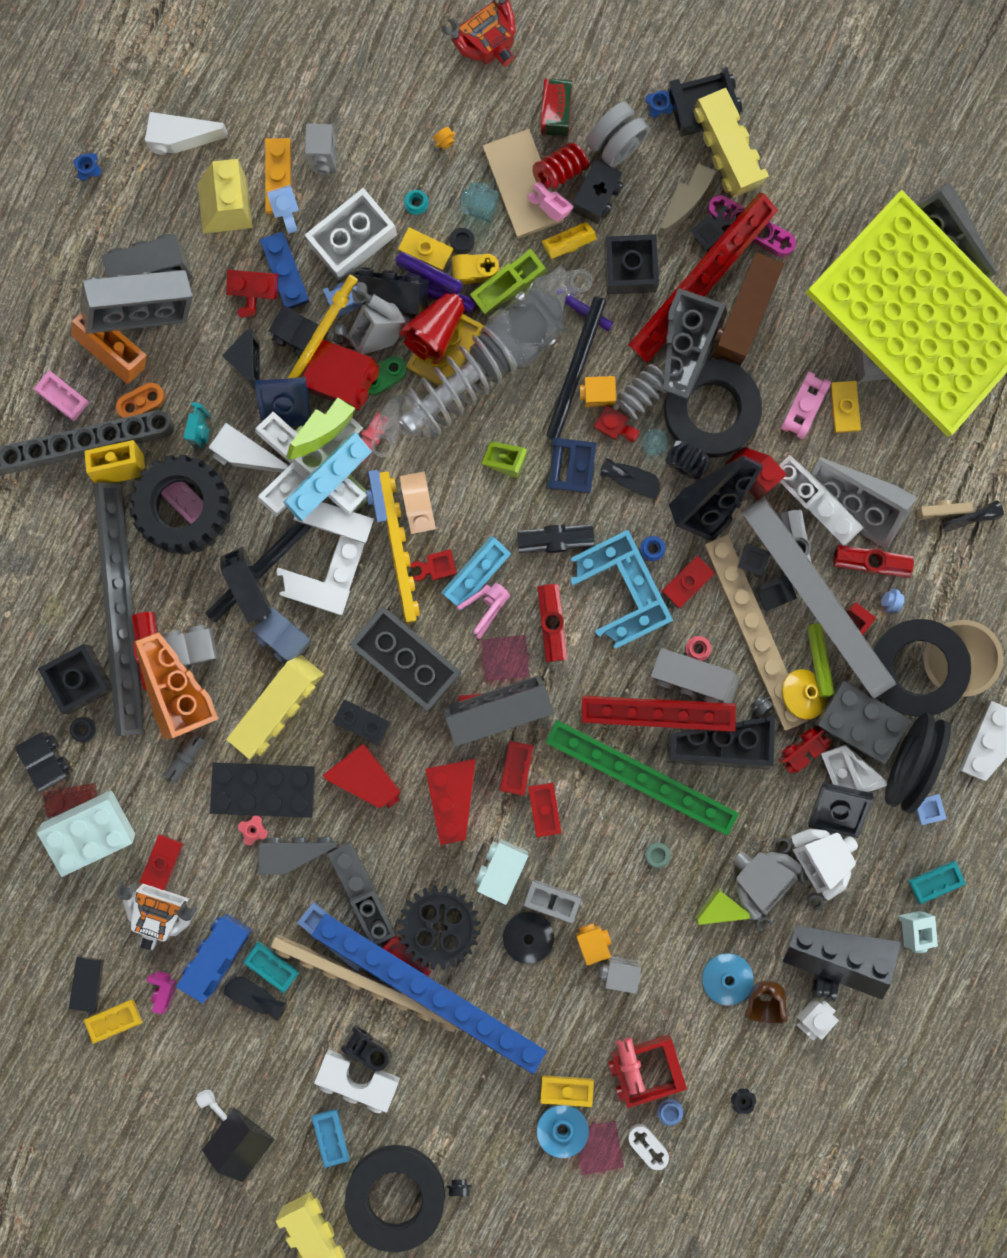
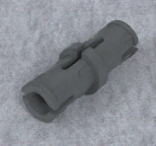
[163,732,206,783]

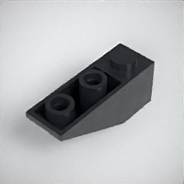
[350,267,429,315]

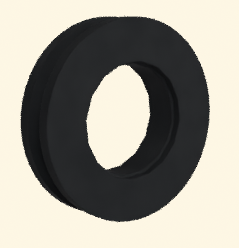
[664,359,762,458]
[873,619,971,717]
[885,713,951,813]
[345,1145,445,1252]

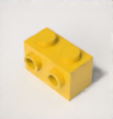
[85,440,145,484]

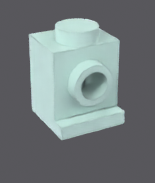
[898,911,938,953]

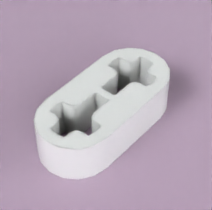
[628,1124,669,1170]

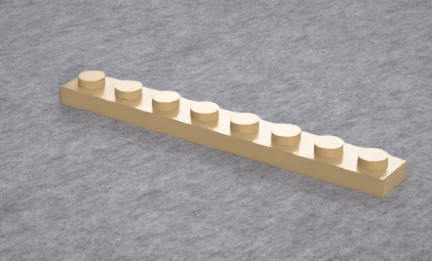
[704,535,808,731]
[271,935,461,1032]

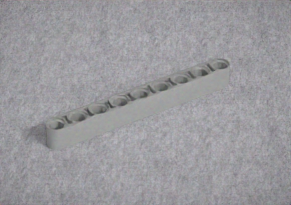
[742,497,896,699]

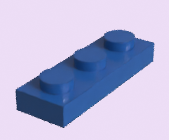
[260,231,310,309]

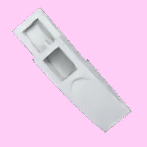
[779,455,864,545]

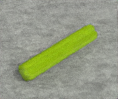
[807,623,834,698]

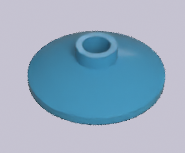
[702,953,754,1005]
[537,1105,589,1158]

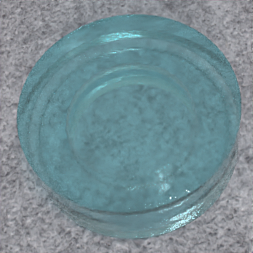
[642,429,668,455]

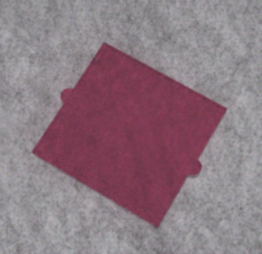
[481,635,530,681]
[578,1121,624,1175]

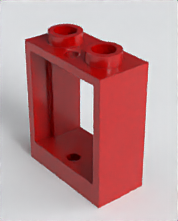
[608,1034,687,1108]

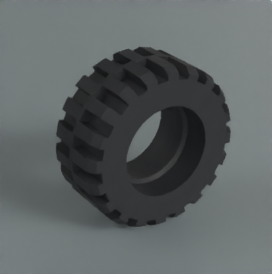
[129,454,232,555]

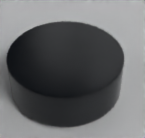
[450,228,475,254]

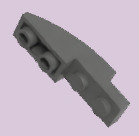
[327,840,396,945]

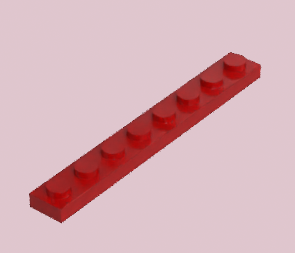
[628,192,779,363]

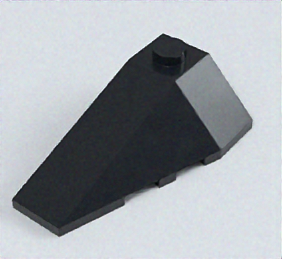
[669,455,763,541]

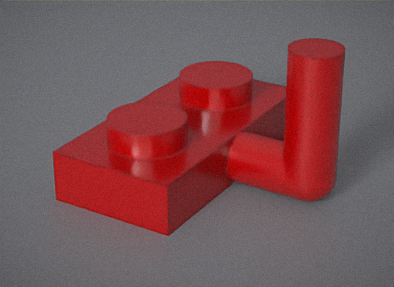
[226,269,278,318]

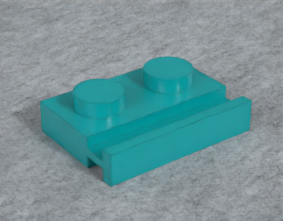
[183,402,211,449]

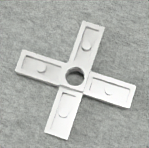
[255,412,367,517]

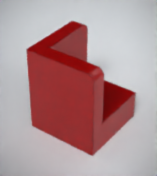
[846,602,876,635]

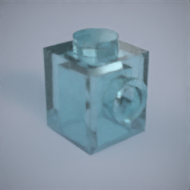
[459,182,499,223]

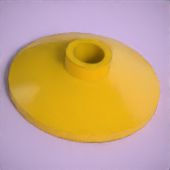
[782,669,827,720]

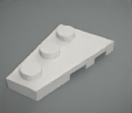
[959,701,1007,781]

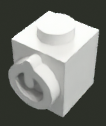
[797,998,839,1041]

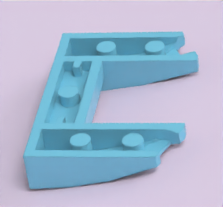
[571,530,674,649]

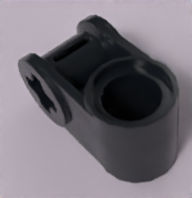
[340,1026,392,1071]

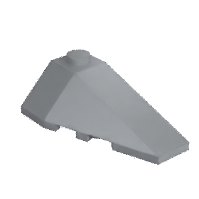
[811,457,918,549]

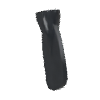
[599,458,659,499]
[942,500,1004,532]
[224,977,287,1021]

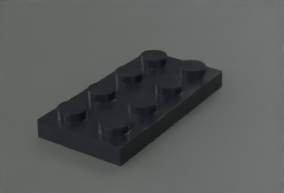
[210,762,316,818]

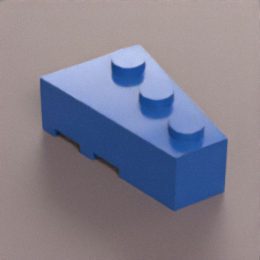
[176,914,253,1004]

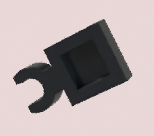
[691,205,737,250]

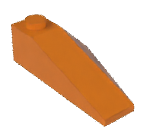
[134,633,218,739]

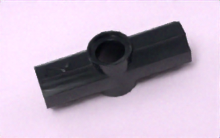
[517,524,595,553]

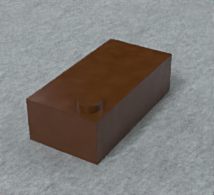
[712,252,785,367]

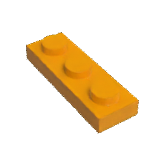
[265,138,291,214]

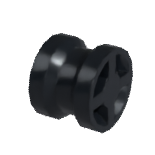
[812,975,839,1002]

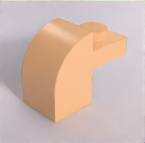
[400,471,436,534]

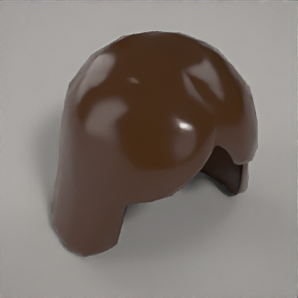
[745,980,788,1024]

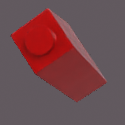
[725,447,787,501]
[322,744,402,809]

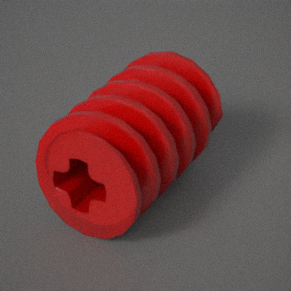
[532,142,589,190]

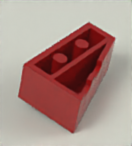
[425,759,476,845]

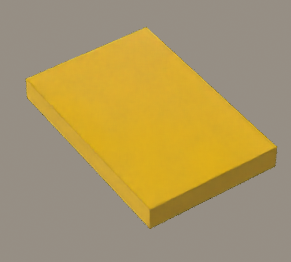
[406,314,485,386]

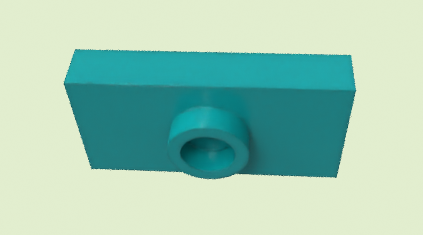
[907,860,967,905]
[243,941,300,994]

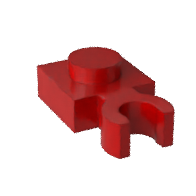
[410,549,457,582]

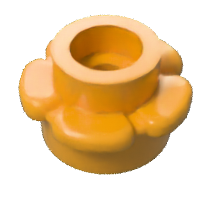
[433,127,456,150]

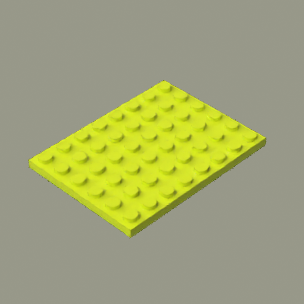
[805,190,1007,437]

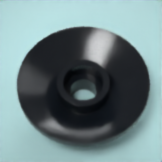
[503,912,554,964]

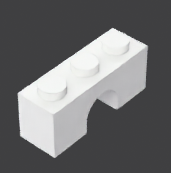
[314,1049,400,1113]

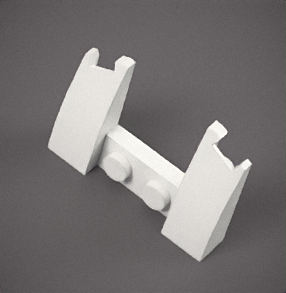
[276,502,374,615]

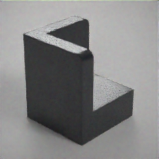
[737,543,771,578]
[755,576,797,611]

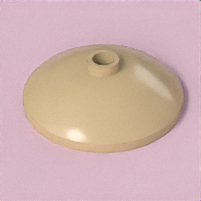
[924,620,1003,697]

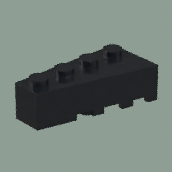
[667,715,775,770]

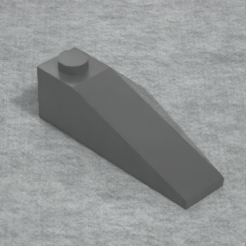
[916,181,997,278]
[663,288,727,399]

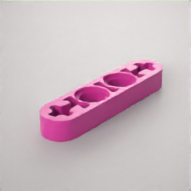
[707,195,796,257]

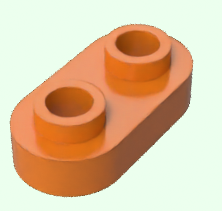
[116,383,166,418]

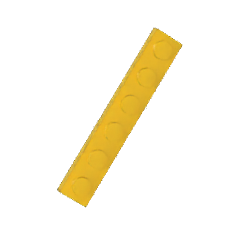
[379,471,420,625]

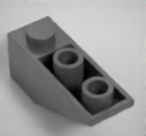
[259,837,339,875]

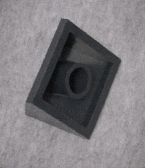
[222,330,260,391]
[202,1107,275,1182]

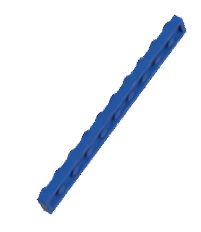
[311,913,547,1075]

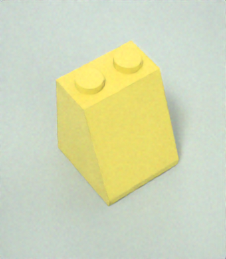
[198,159,253,234]

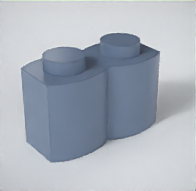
[252,607,313,664]

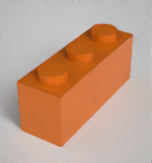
[71,313,147,384]

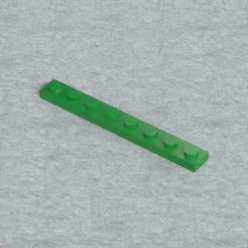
[545,720,739,836]

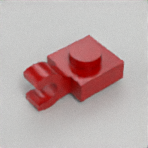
[594,405,640,443]

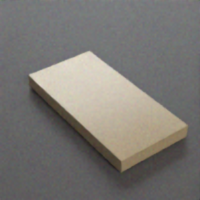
[483,129,564,239]

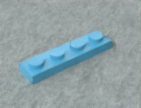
[283,433,372,521]

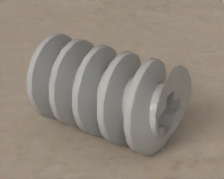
[616,364,666,420]

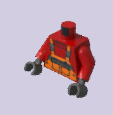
[441,0,516,67]

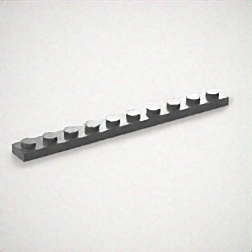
[93,483,144,736]

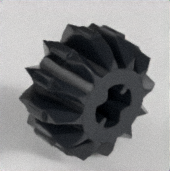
[665,441,710,479]

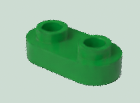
[368,356,407,396]

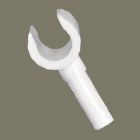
[196,1090,227,1121]

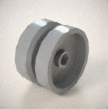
[586,101,650,168]

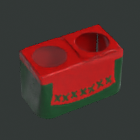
[541,79,572,136]

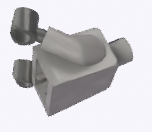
[333,282,411,354]
[733,851,809,932]

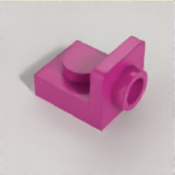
[146,971,177,1015]

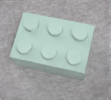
[37,790,135,877]
[475,838,528,905]

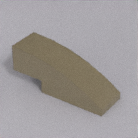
[658,163,716,237]

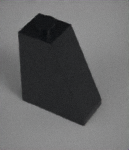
[220,546,272,624]

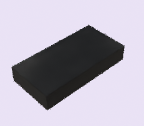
[69,956,104,1012]

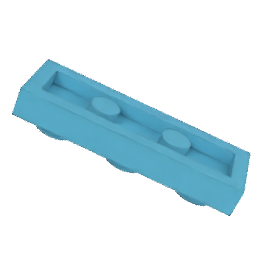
[441,536,511,611]

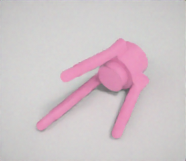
[457,583,510,639]

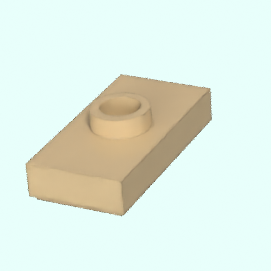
[915,500,973,520]

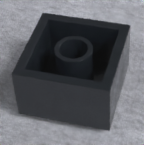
[604,234,659,294]
[38,644,112,715]

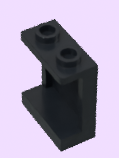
[667,67,743,137]

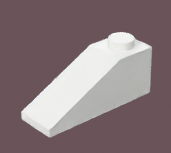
[145,112,228,155]
[209,423,289,473]

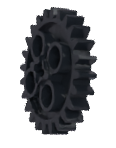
[397,885,481,970]

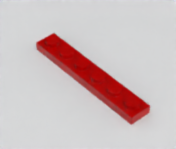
[582,695,736,731]

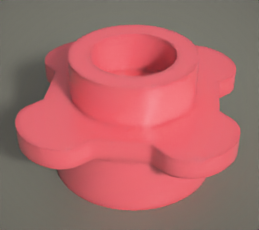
[238,816,268,845]

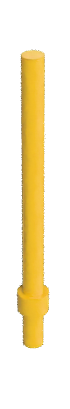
[288,274,358,378]

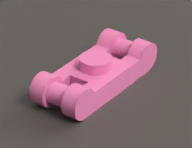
[780,371,831,439]

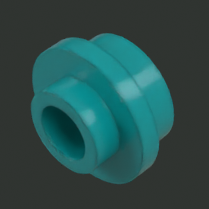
[404,190,429,215]

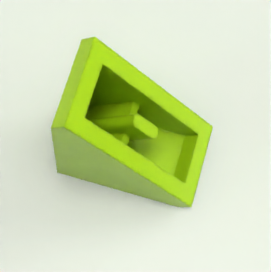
[481,441,527,479]
[695,889,750,925]

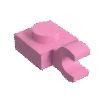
[527,182,574,222]

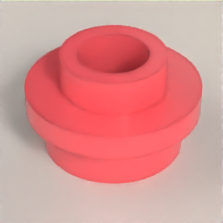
[686,636,711,661]

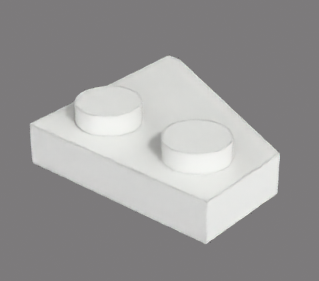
[821,744,887,792]

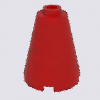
[399,293,465,365]

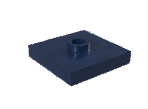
[255,377,311,427]

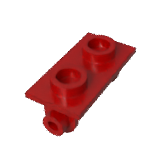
[777,728,831,774]

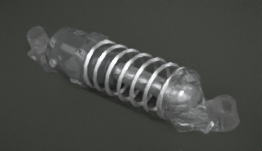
[370,265,593,458]

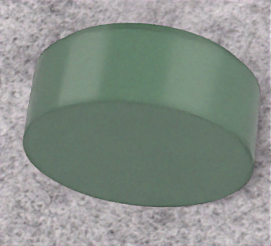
[644,842,671,868]

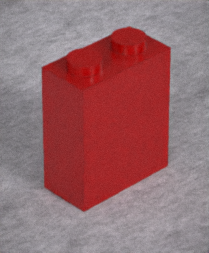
[302,339,380,411]

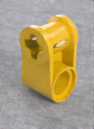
[452,254,500,285]

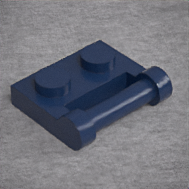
[545,438,597,494]

